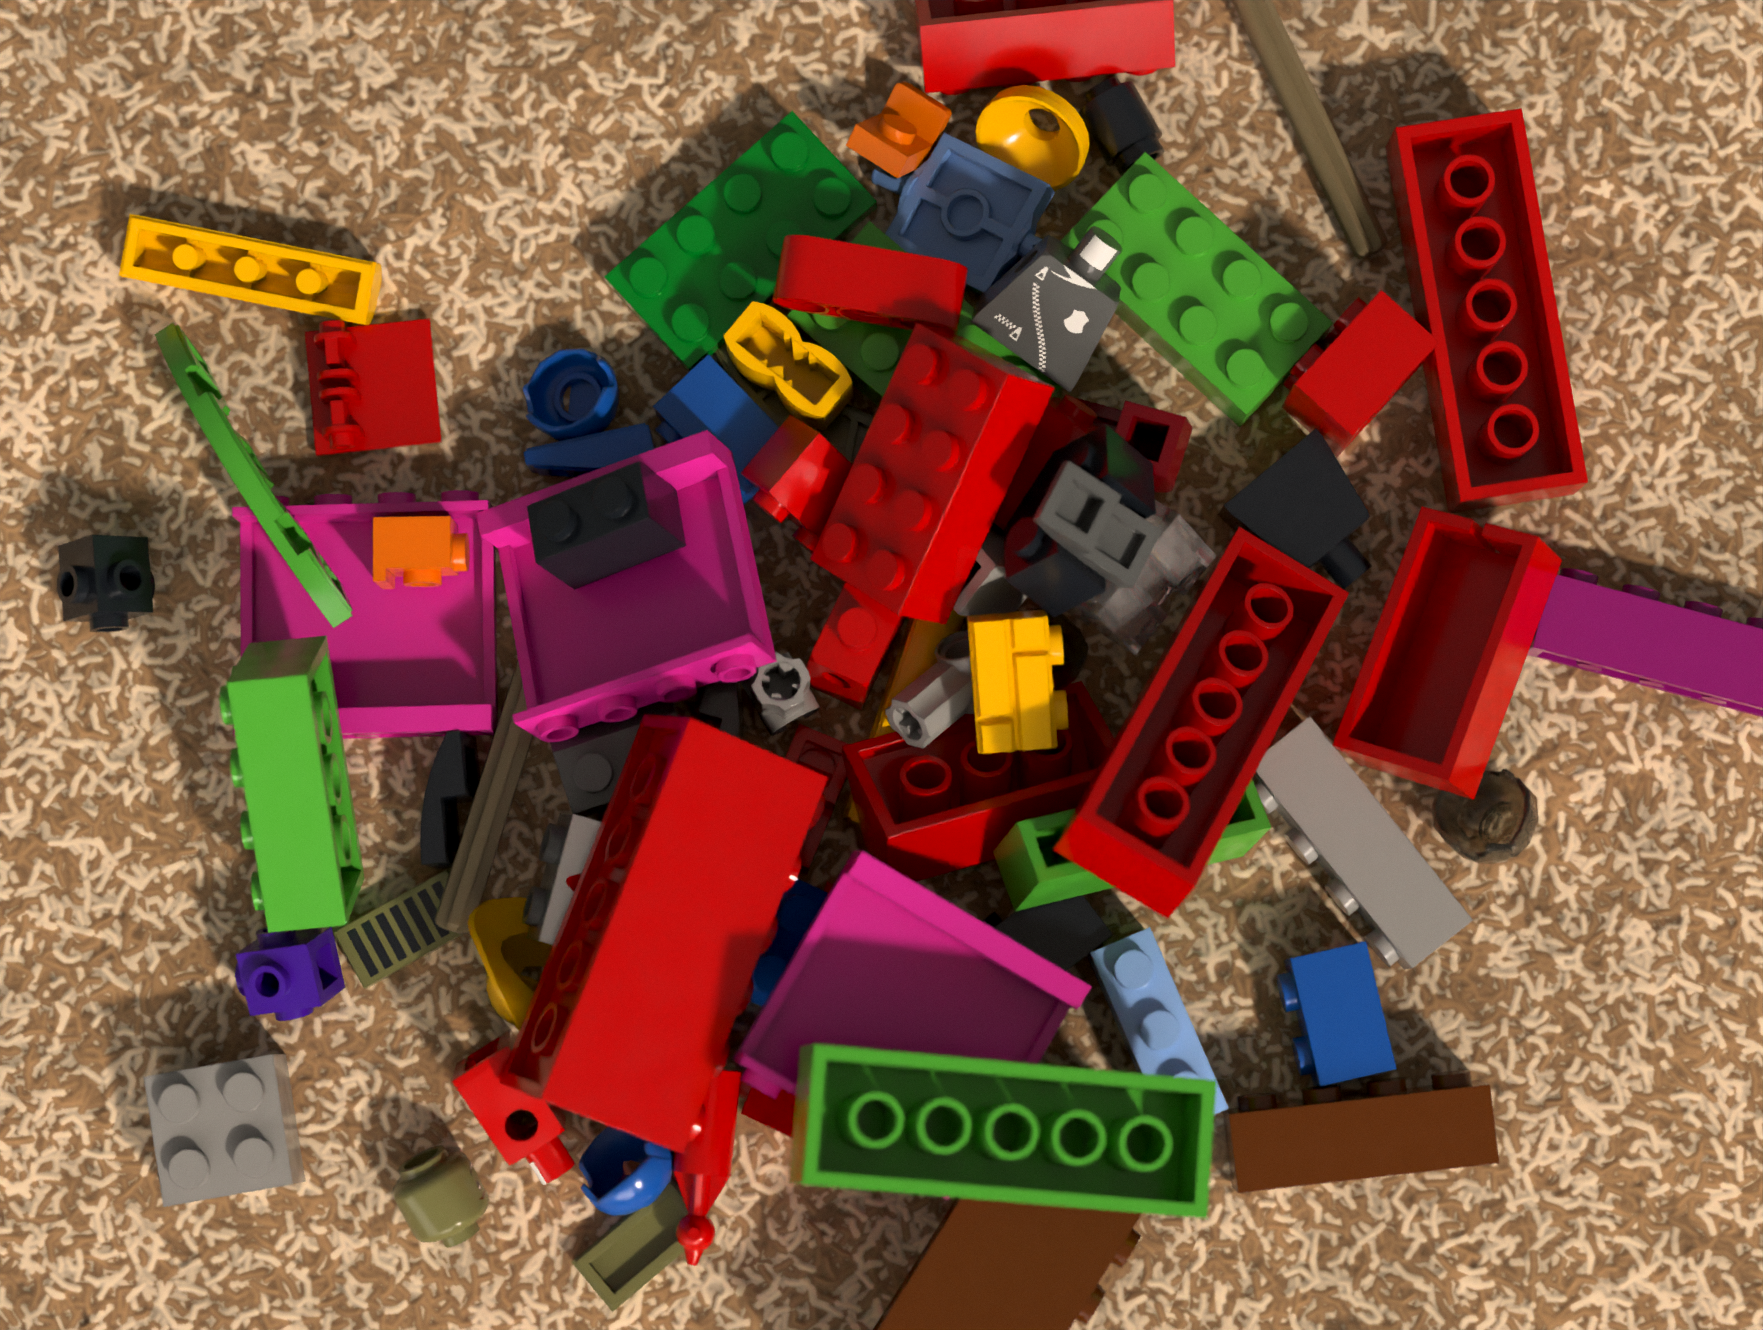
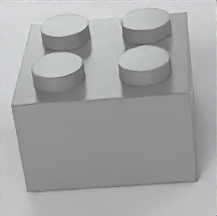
[144,1054,306,1207]

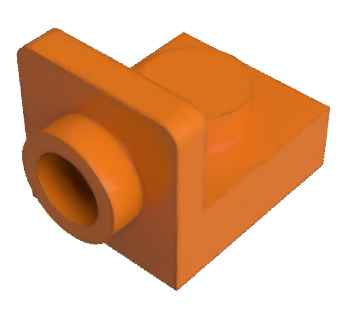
[846,81,951,179]

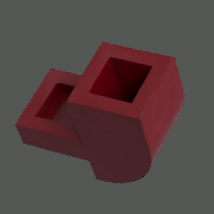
[1074,397,1193,492]

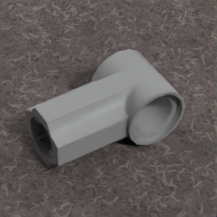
[885,629,974,748]
[740,652,821,736]

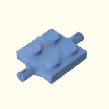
[871,132,1055,295]

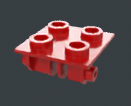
[305,318,442,456]

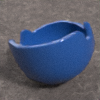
[523,348,620,441]
[578,1126,674,1216]

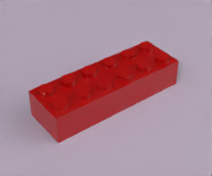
[1385,108,1588,513]
[1053,527,1349,919]

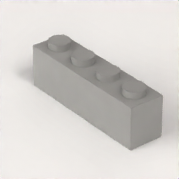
[1252,716,1473,970]

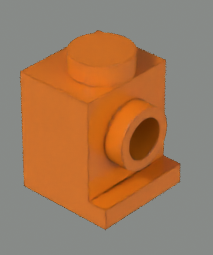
[373,516,470,589]

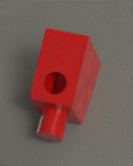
[807,582,906,711]
[452,1029,575,1185]

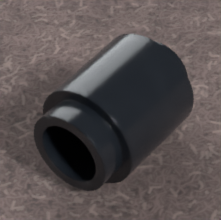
[1079,77,1164,176]

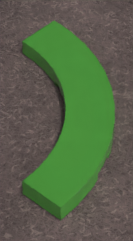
[155,323,353,628]

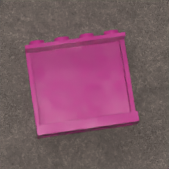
[476,430,777,742]
[232,490,498,739]
[733,851,1091,1200]

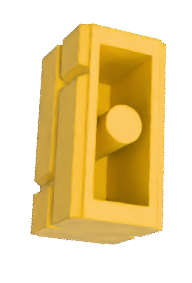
[967,610,1068,754]

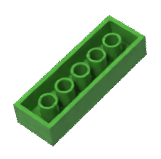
[789,1044,1216,1218]

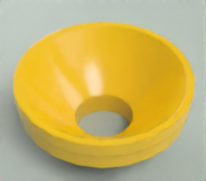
[976,85,1090,191]

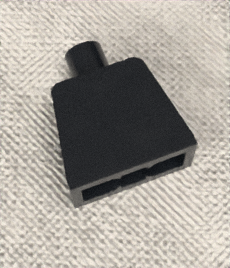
[1218,428,1372,590]

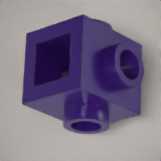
[235,926,346,1021]

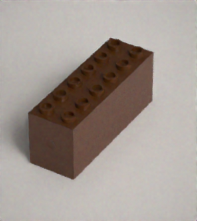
[873,1198,1142,1330]

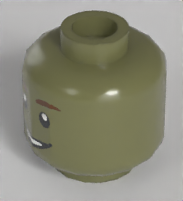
[392,1145,490,1247]

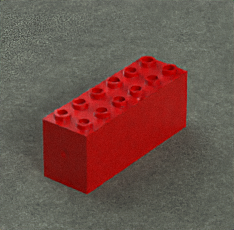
[499,714,828,1154]

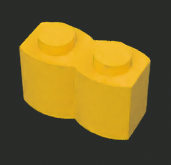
[724,301,853,430]

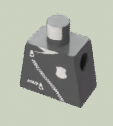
[971,226,1123,393]

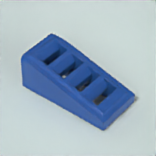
[523,423,655,477]

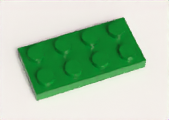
[604,111,877,372]

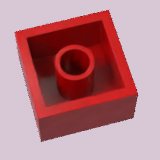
[1281,290,1440,457]

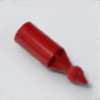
[673,1069,742,1266]

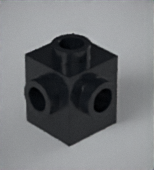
[57,535,155,633]

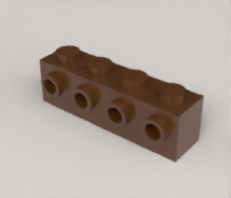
[1223,1070,1499,1193]

